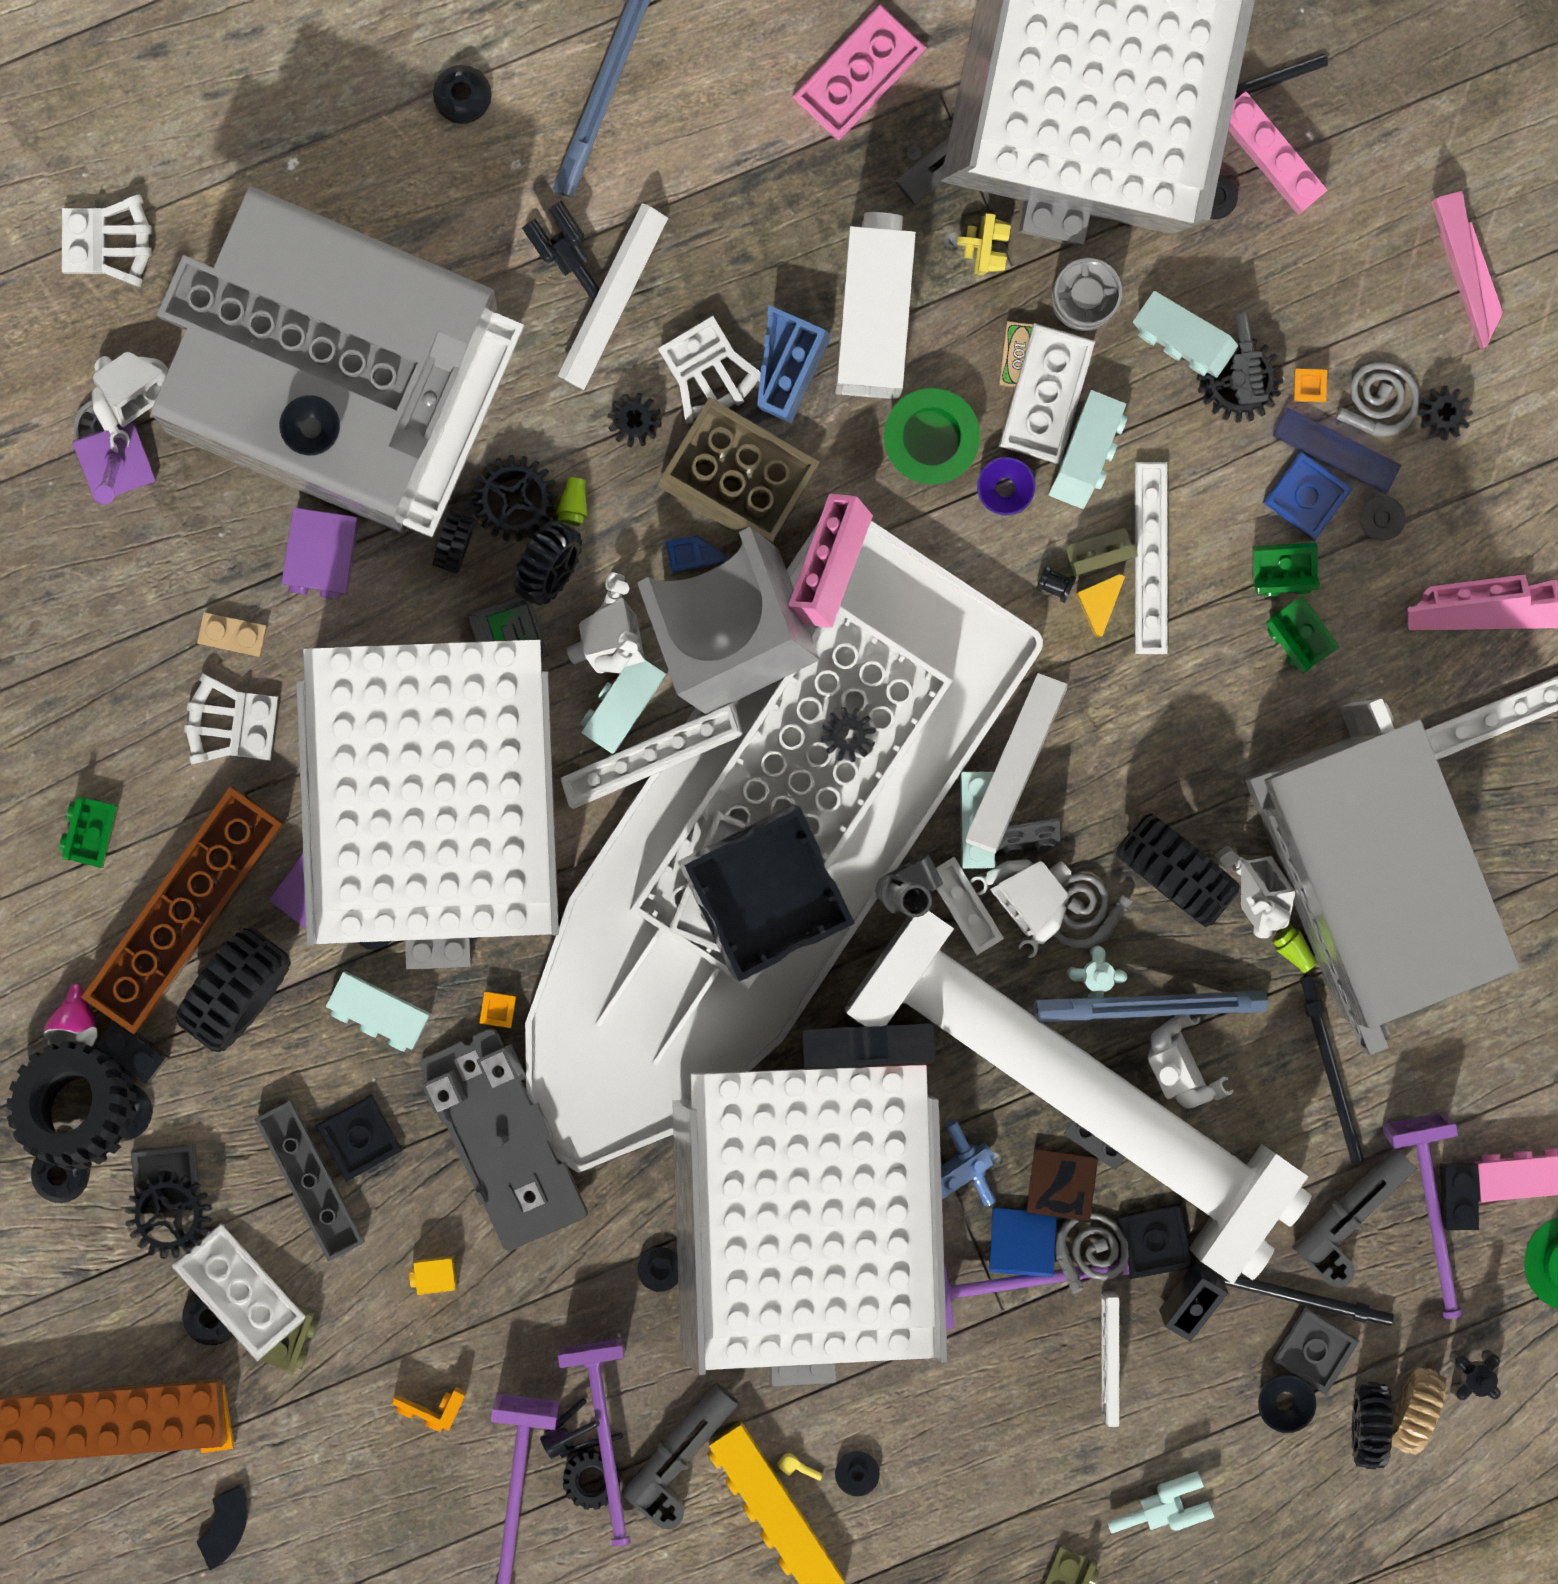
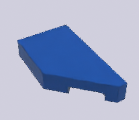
[666,536,729,573]

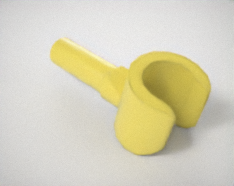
[777,1453,823,1481]

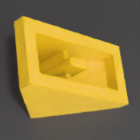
[1076,574,1125,637]

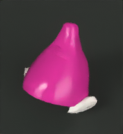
[43,984,97,1047]

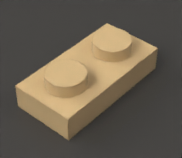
[197,612,268,657]

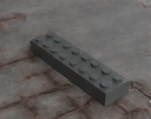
[254,1100,365,1261]

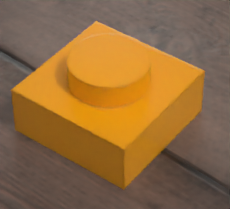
[1293,369,1327,403]
[479,991,517,1028]

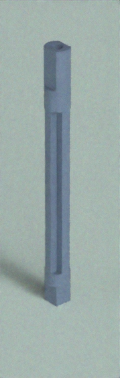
[552,0,651,198]
[1033,990,1269,1023]

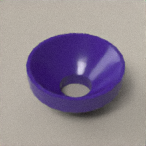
[977,457,1035,516]

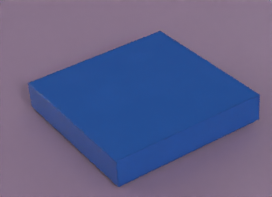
[1263,451,1353,541]
[989,1208,1056,1278]

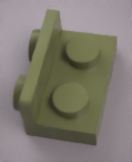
[1065,528,1138,577]
[259,1303,319,1375]
[1043,1545,1099,1584]

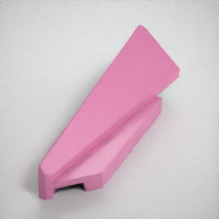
[1431,191,1503,350]
[1407,574,1558,630]

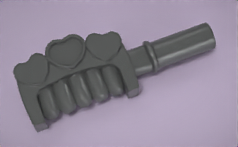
[1229,313,1269,405]

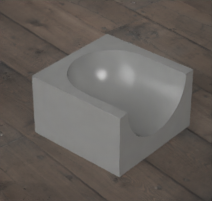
[637,527,820,714]

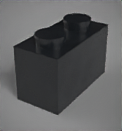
[94,1020,170,1084]
[1440,1163,1479,1231]
[1159,1261,1228,1342]

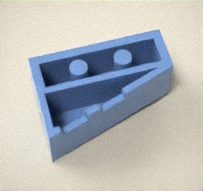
[757,305,831,424]

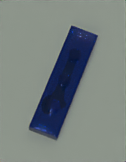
[1272,407,1401,494]

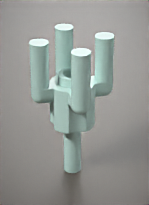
[1066,945,1127,999]
[1107,1471,1214,1534]

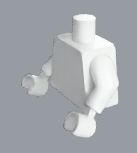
[92,352,169,453]
[567,572,645,673]
[1215,846,1295,938]
[970,859,1072,958]
[1148,1015,1234,1109]

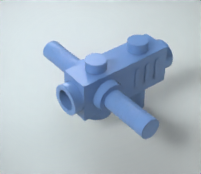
[941,1120,996,1206]

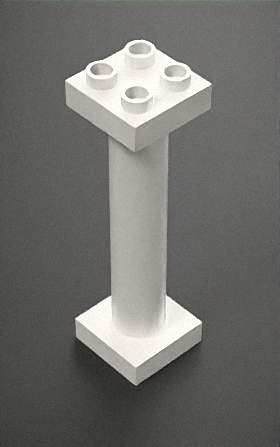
[844,909,1312,1284]

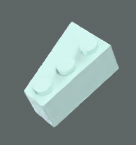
[1048,390,1128,509]

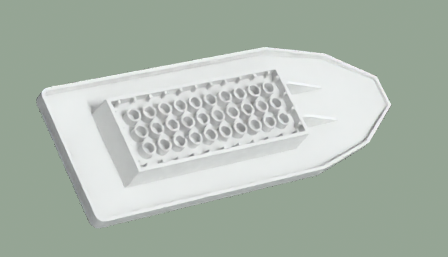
[525,521,1043,1174]

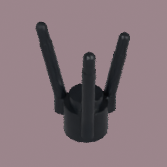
[540,1398,623,1459]

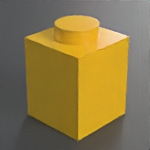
[409,1255,458,1295]

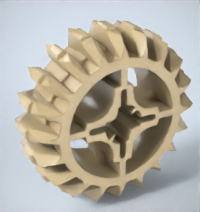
[1392,1367,1447,1455]

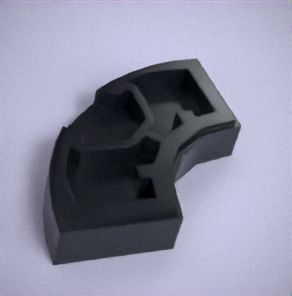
[196,1484,248,1570]

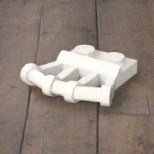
[62,194,152,287]
[658,316,761,424]
[184,673,279,765]

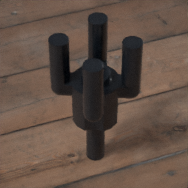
[522,200,600,302]
[1449,1350,1501,1401]

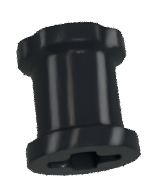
[1036,564,1076,603]

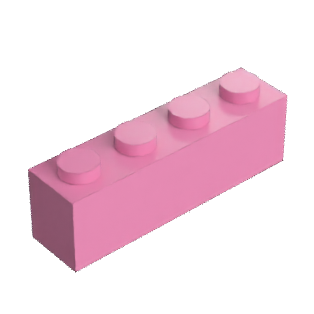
[1228,91,1328,215]
[788,494,873,628]
[1473,1148,1558,1202]

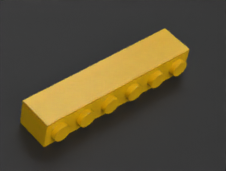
[707,1421,846,1584]

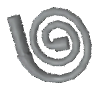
[1336,362,1420,437]
[1053,873,1133,949]
[1055,1212,1129,1294]

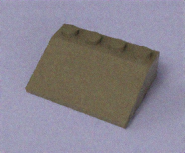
[658,397,820,544]

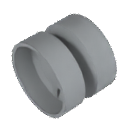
[1051,258,1122,331]

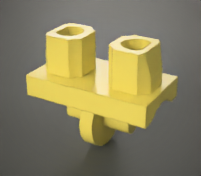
[956,213,1011,275]

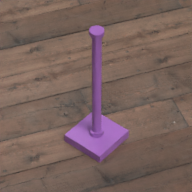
[72,420,156,505]
[1382,1112,1462,1319]
[944,1257,1129,1330]
[558,1338,631,1546]
[491,1393,560,1584]

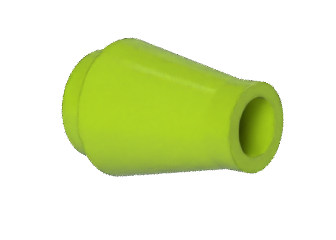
[556,477,587,526]
[1272,925,1317,973]

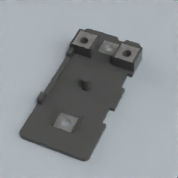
[420,1028,588,1251]

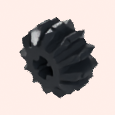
[1417,386,1473,441]
[608,393,662,448]
[821,707,876,762]

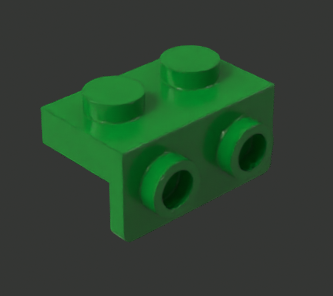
[1252,542,1320,596]
[1266,595,1340,674]
[59,797,119,868]

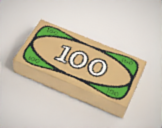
[999,321,1033,388]

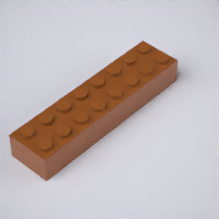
[81,787,286,1034]
[0,1378,227,1464]

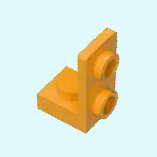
[391,1387,467,1432]

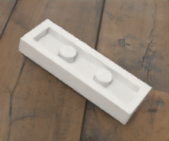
[936,857,1004,955]

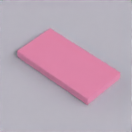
[792,4,927,142]

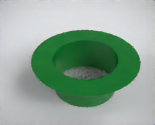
[884,388,980,484]
[1524,1218,1558,1309]

